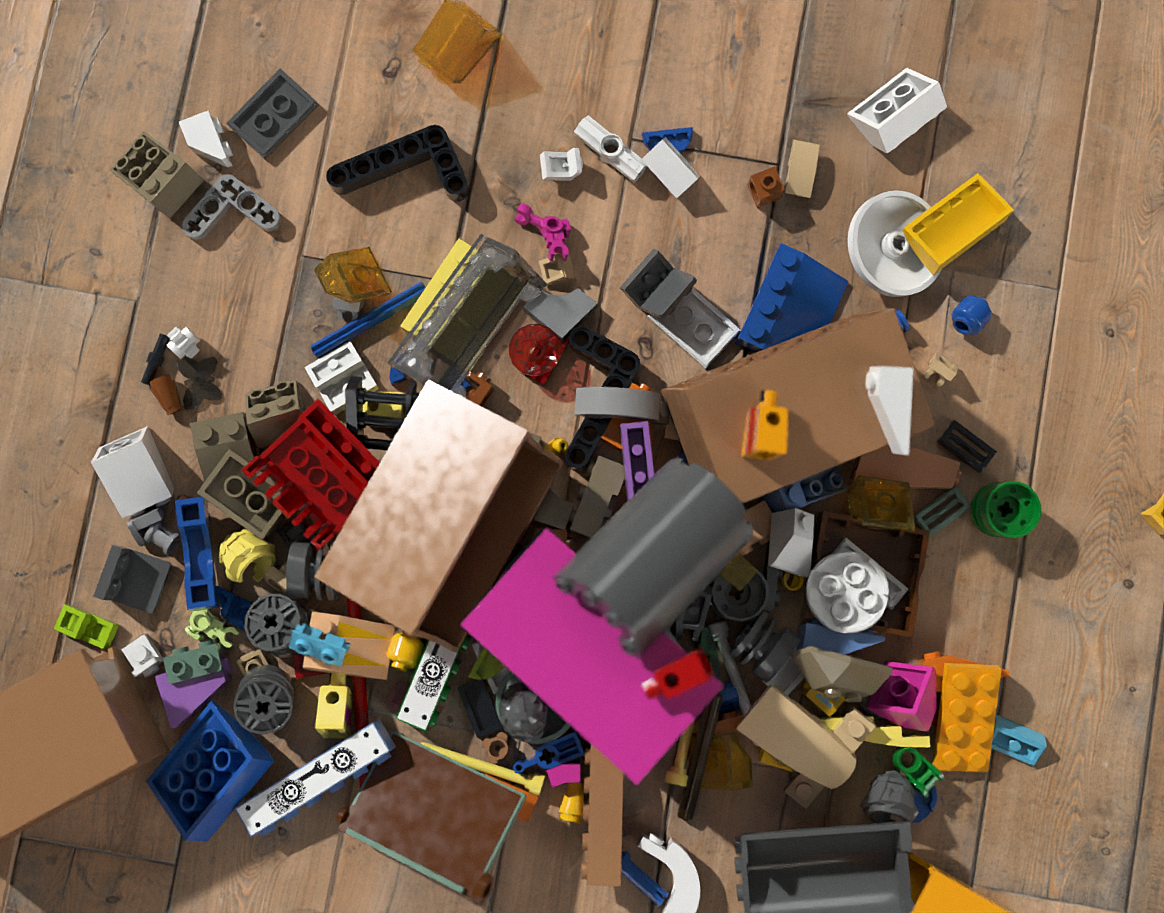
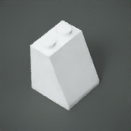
[91,426,175,519]

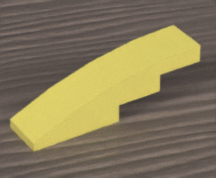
[817,715,930,747]

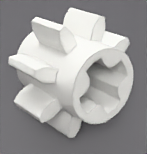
[167,327,200,359]

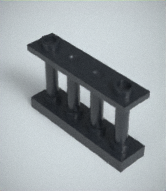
[345,376,420,451]

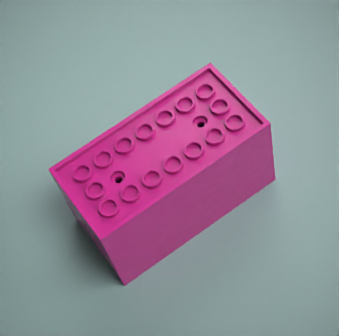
[461,528,723,785]

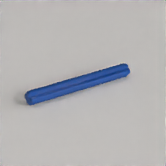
[310,282,426,358]

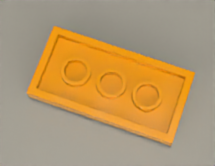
[932,663,1002,772]

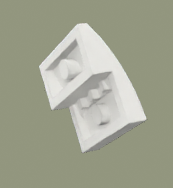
[304,341,379,415]

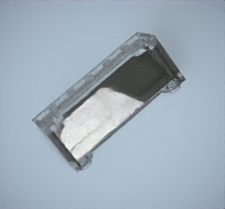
[387,234,547,398]

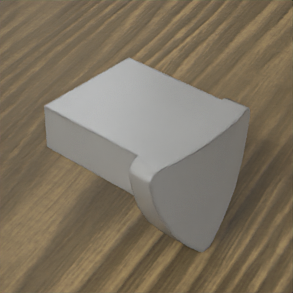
[126,506,165,547]

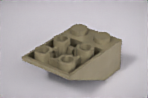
[110,131,204,219]

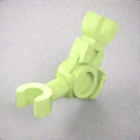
[185,609,240,647]

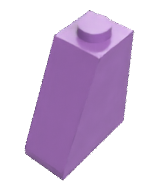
[155,654,233,729]

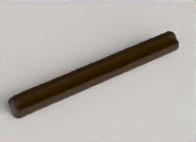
[677,692,723,821]

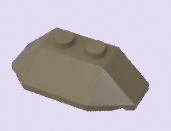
[791,646,892,702]

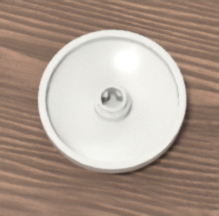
[848,191,942,297]

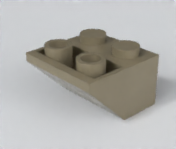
[245,379,305,449]

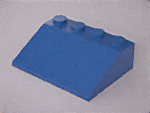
[735,243,849,353]
[146,701,274,841]

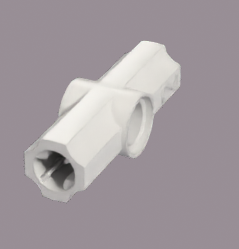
[574,115,648,183]

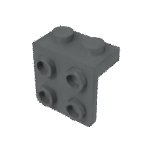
[620,249,697,319]

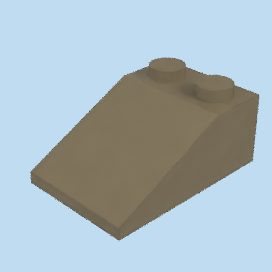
[190,412,258,504]
[197,449,286,541]

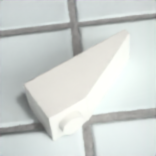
[865,366,913,455]

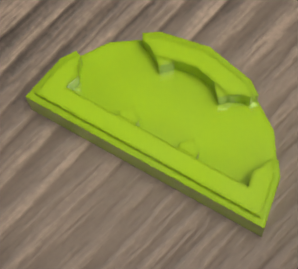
[468,647,505,680]

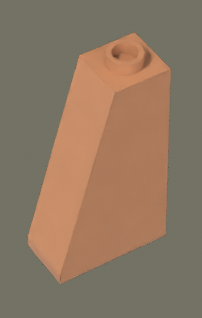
[848,444,961,490]

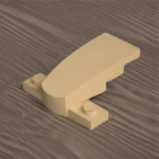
[736,684,876,809]

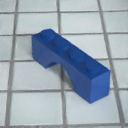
[175,497,219,612]

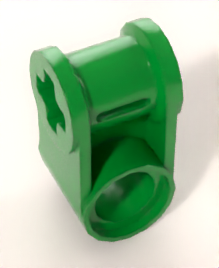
[891,747,945,798]

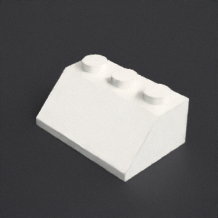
[847,68,947,153]

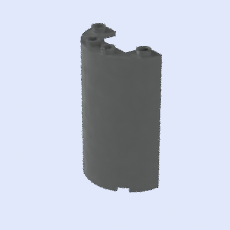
[553,458,753,660]
[734,821,915,913]

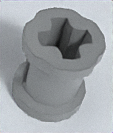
[144,521,181,555]

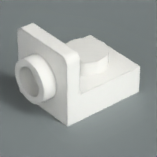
[122,634,163,678]

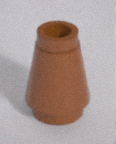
[149,374,182,415]

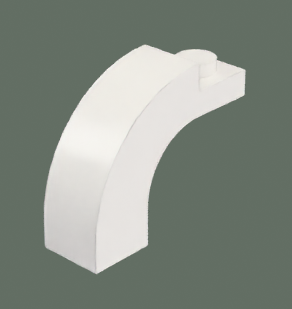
[637,833,700,913]

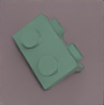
[163,639,226,684]

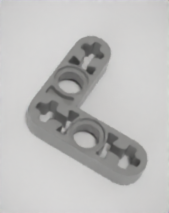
[182,174,282,241]

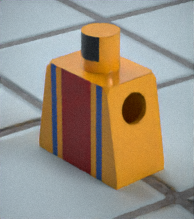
[741,390,788,461]

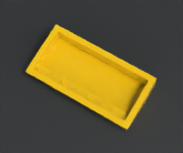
[902,173,1014,275]

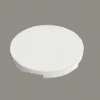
[806,551,889,633]

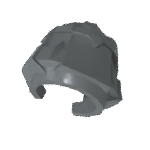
[498,682,550,743]
[860,770,919,824]

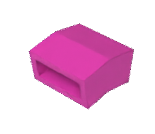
[547,761,580,787]

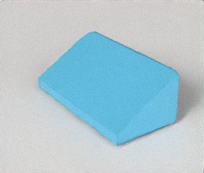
[991,715,1047,766]

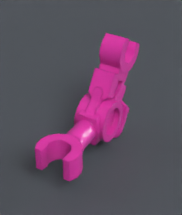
[514,203,571,261]

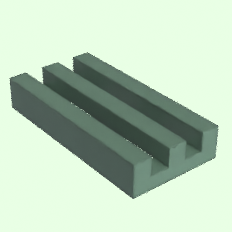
[911,485,971,538]

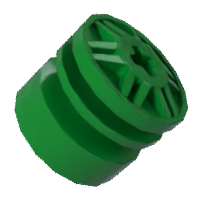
[970,481,1041,538]

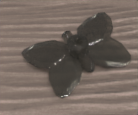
[177,357,222,410]

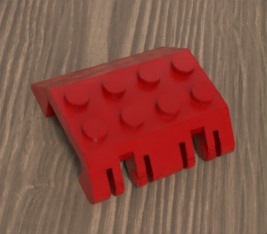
[241,399,380,550]

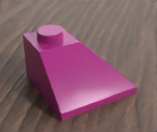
[867,661,937,732]

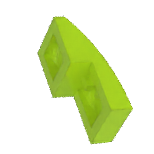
[54,604,119,650]

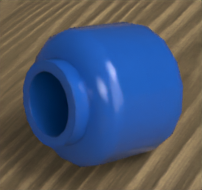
[951,296,992,335]

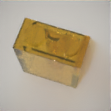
[412,0,503,85]

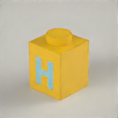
[801,680,845,717]

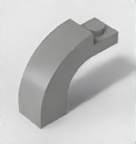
[574,387,669,425]

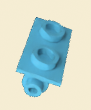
[289,624,350,667]

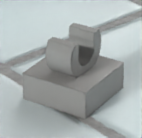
[333,290,365,321]

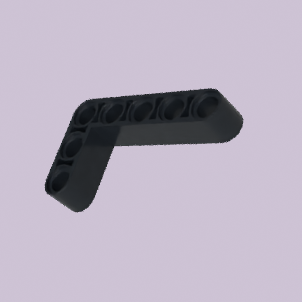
[326,125,469,202]
[565,326,640,471]

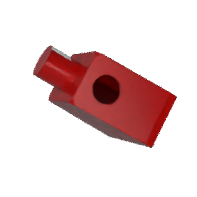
[642,648,714,700]

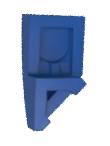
[217,586,253,631]

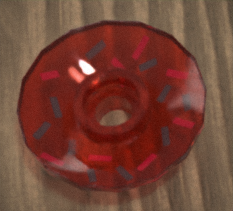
[509,324,561,376]

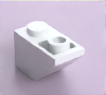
[179,111,233,167]

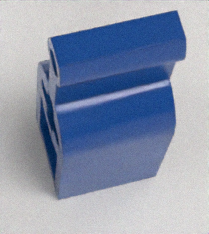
[513,729,585,773]

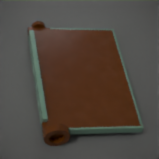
[336,730,527,904]

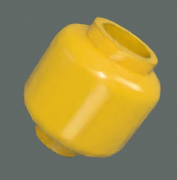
[387,631,426,672]

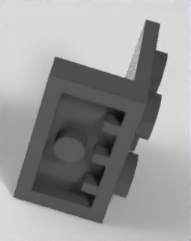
[93,545,172,613]

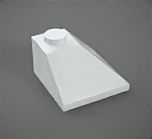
[768,508,814,578]

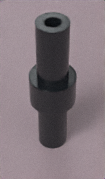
[141,333,170,386]

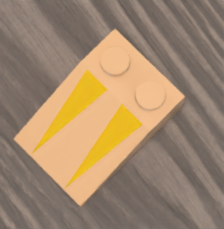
[303,612,395,680]

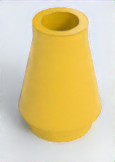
[558,782,584,824]

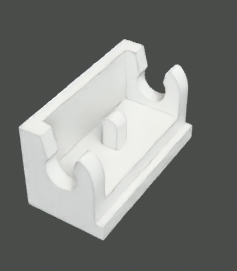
[641,137,700,198]

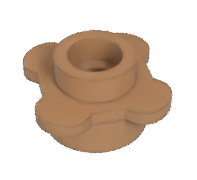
[482,732,513,764]

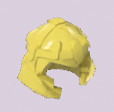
[219,529,276,583]

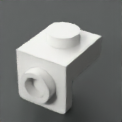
[540,148,583,181]

